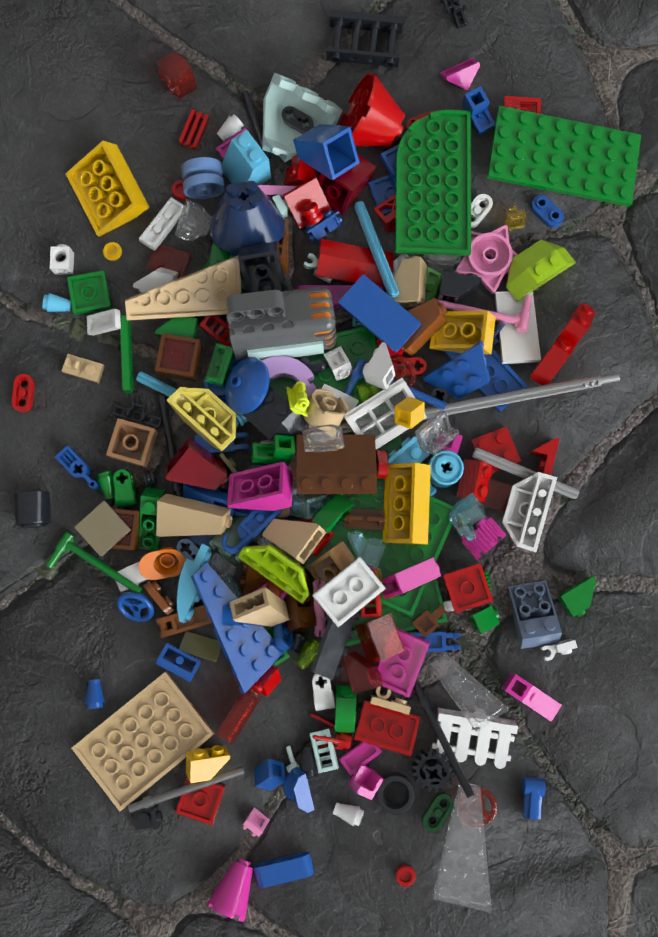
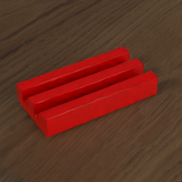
[178,109,209,150]

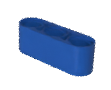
[253,852,314,888]

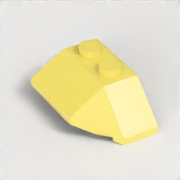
[167,387,236,451]

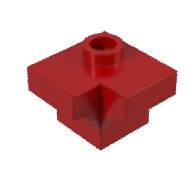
[284,155,319,186]

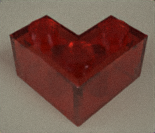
[157,51,197,100]

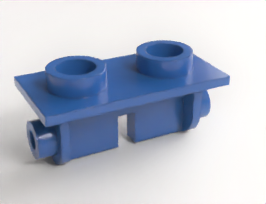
[303,210,343,242]

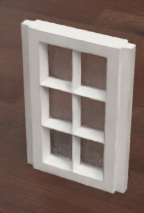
[344,378,427,449]

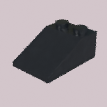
[238,241,287,293]

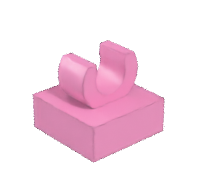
[243,807,270,837]

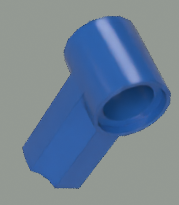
[522,777,546,820]

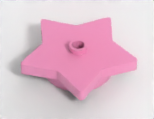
[456,225,518,294]

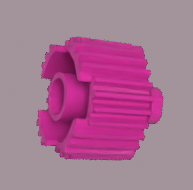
[461,516,506,560]

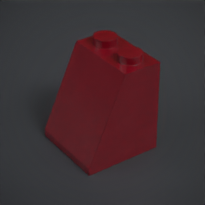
[318,153,377,216]
[165,437,228,490]

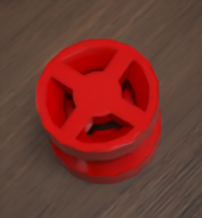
[300,202,323,226]

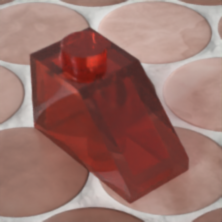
[343,651,382,694]

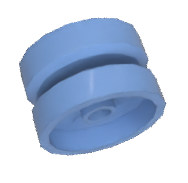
[181,157,225,199]

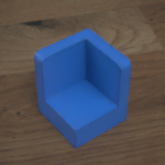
[254,759,285,790]

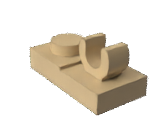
[62,354,105,383]
[370,686,411,715]

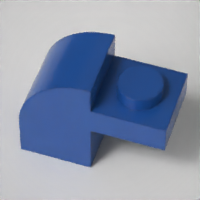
[462,86,495,136]

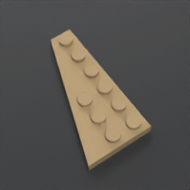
[125,256,241,320]

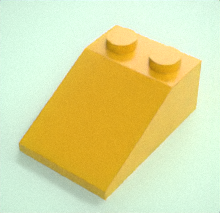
[430,311,496,354]

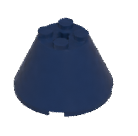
[210,181,285,256]

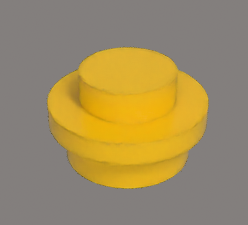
[103,242,122,261]

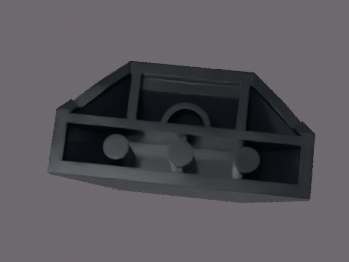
[243,385,311,442]

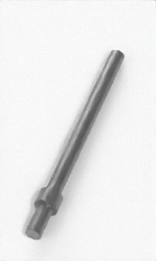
[128,766,245,813]

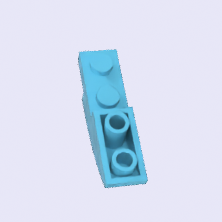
[177,544,212,623]

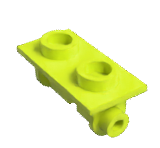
[286,381,309,417]

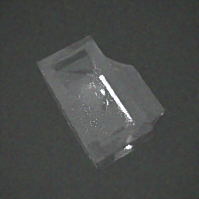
[175,199,212,242]
[422,254,462,272]
[303,424,344,452]

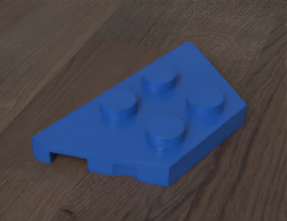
[422,341,490,400]

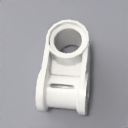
[312,674,335,711]

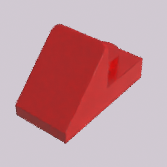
[530,438,560,475]

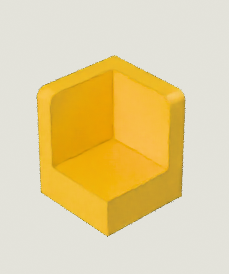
[395,397,425,429]

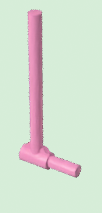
[433,295,532,333]

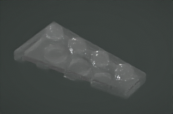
[429,654,509,732]

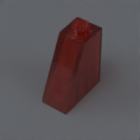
[215,688,262,745]

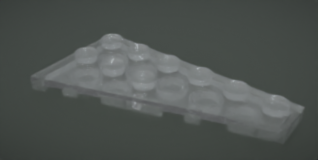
[433,783,492,913]

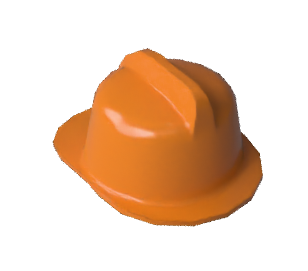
[139,547,186,580]

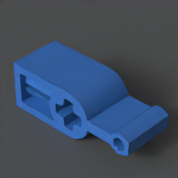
[55,445,100,490]

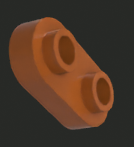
[143,580,175,615]

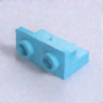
[387,436,430,465]

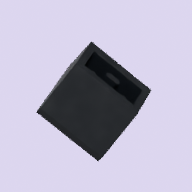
[437,270,482,304]

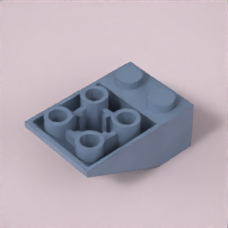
[508,580,562,649]

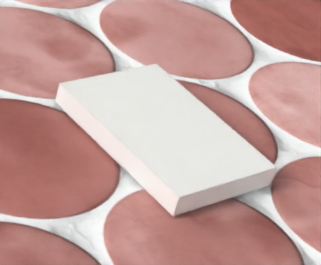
[312,557,386,627]

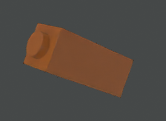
[403,298,447,355]

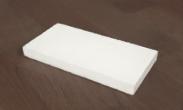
[494,291,541,364]

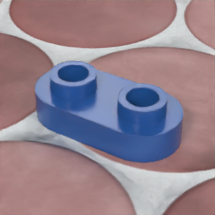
[531,195,564,228]
[274,621,294,651]

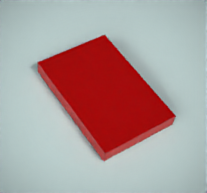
[353,700,421,757]

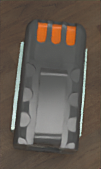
[226,287,337,361]

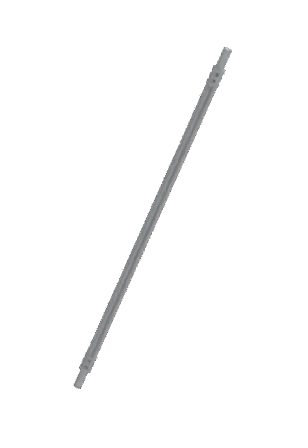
[261,373,620,444]

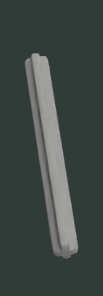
[472,448,579,499]

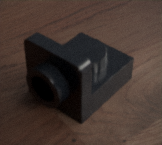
[134,805,163,830]

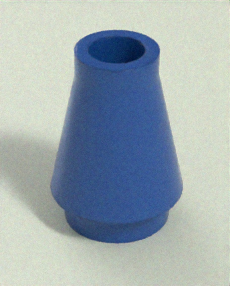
[85,679,105,709]

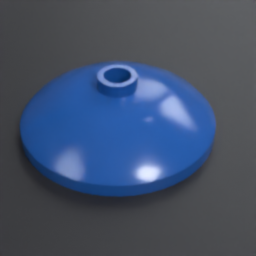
[224,357,270,414]

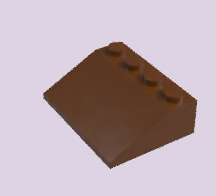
[297,435,377,494]

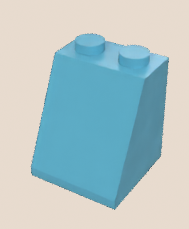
[222,130,271,185]

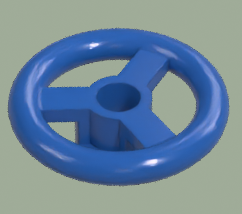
[117,592,154,622]

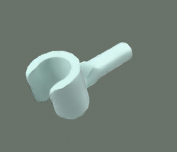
[286,746,299,773]

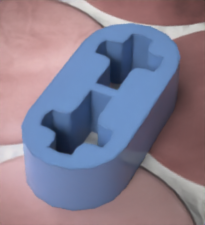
[177,539,205,564]

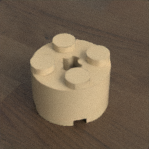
[303,389,348,433]

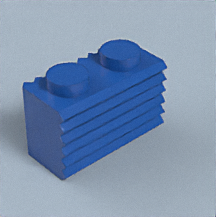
[156,643,201,682]

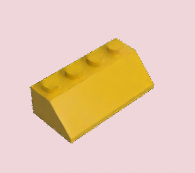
[382,463,431,544]

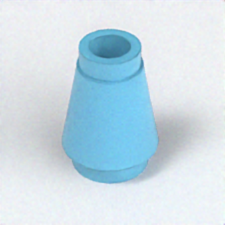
[43,293,72,312]

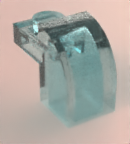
[449,493,486,541]

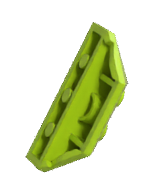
[506,239,575,302]
[238,544,309,604]

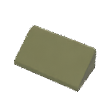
[179,631,221,662]

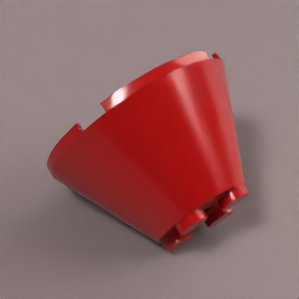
[339,73,405,148]

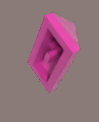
[439,58,480,90]

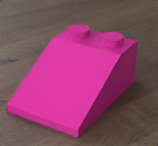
[227,462,293,511]

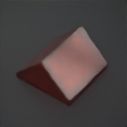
[355,613,405,663]

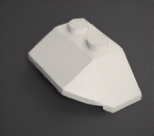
[502,472,557,552]

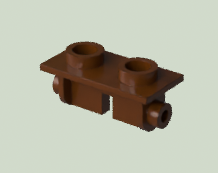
[344,509,385,530]

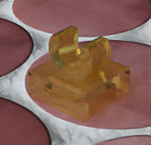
[505,206,527,230]

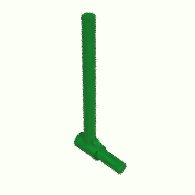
[45,531,142,594]

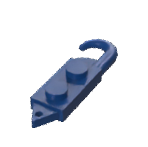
[221,510,281,554]

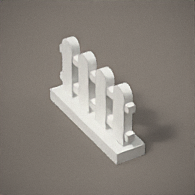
[432,707,518,769]

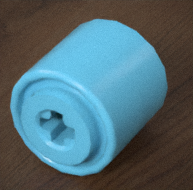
[427,450,464,488]

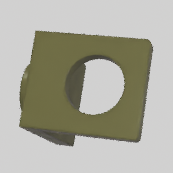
[219,453,238,487]

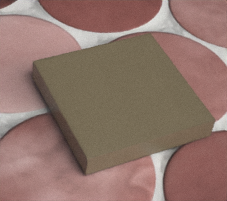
[74,501,131,557]

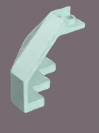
[262,73,342,162]

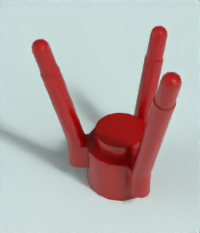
[310,713,352,750]

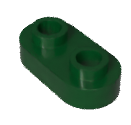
[422,793,454,832]

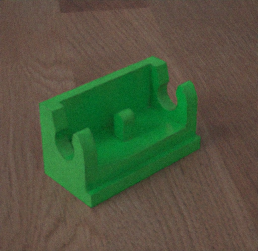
[204,343,235,388]

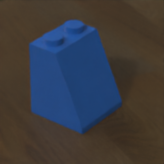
[293,124,359,180]

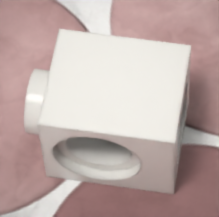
[50,244,74,274]

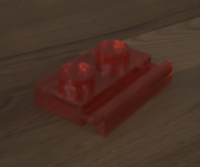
[147,245,191,279]
[473,479,513,513]

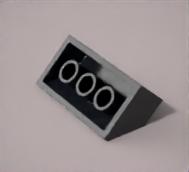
[310,609,361,680]

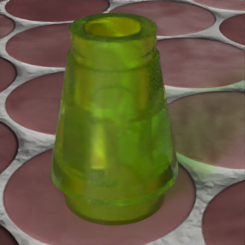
[296,640,320,670]

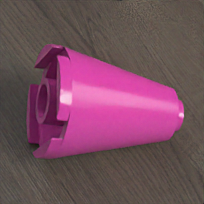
[206,858,253,922]

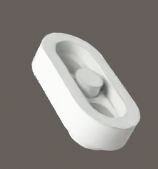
[471,194,493,228]

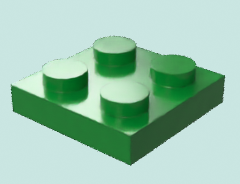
[67,270,112,315]

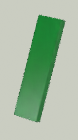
[120,315,134,394]

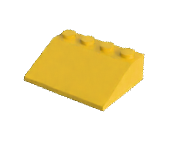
[65,141,149,237]

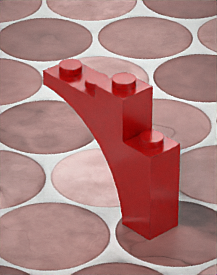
[529,302,596,386]

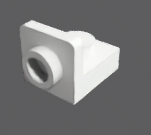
[324,346,353,381]

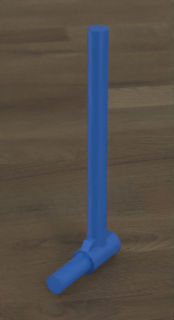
[344,358,447,410]

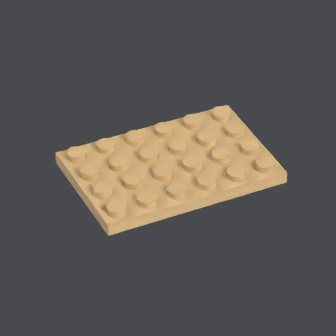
[71,671,215,812]

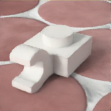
[540,638,577,661]

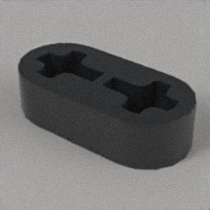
[282,106,314,134]

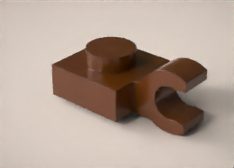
[412,605,446,638]

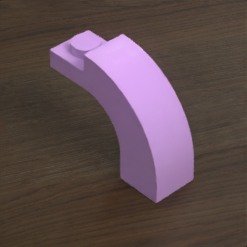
[262,356,317,400]

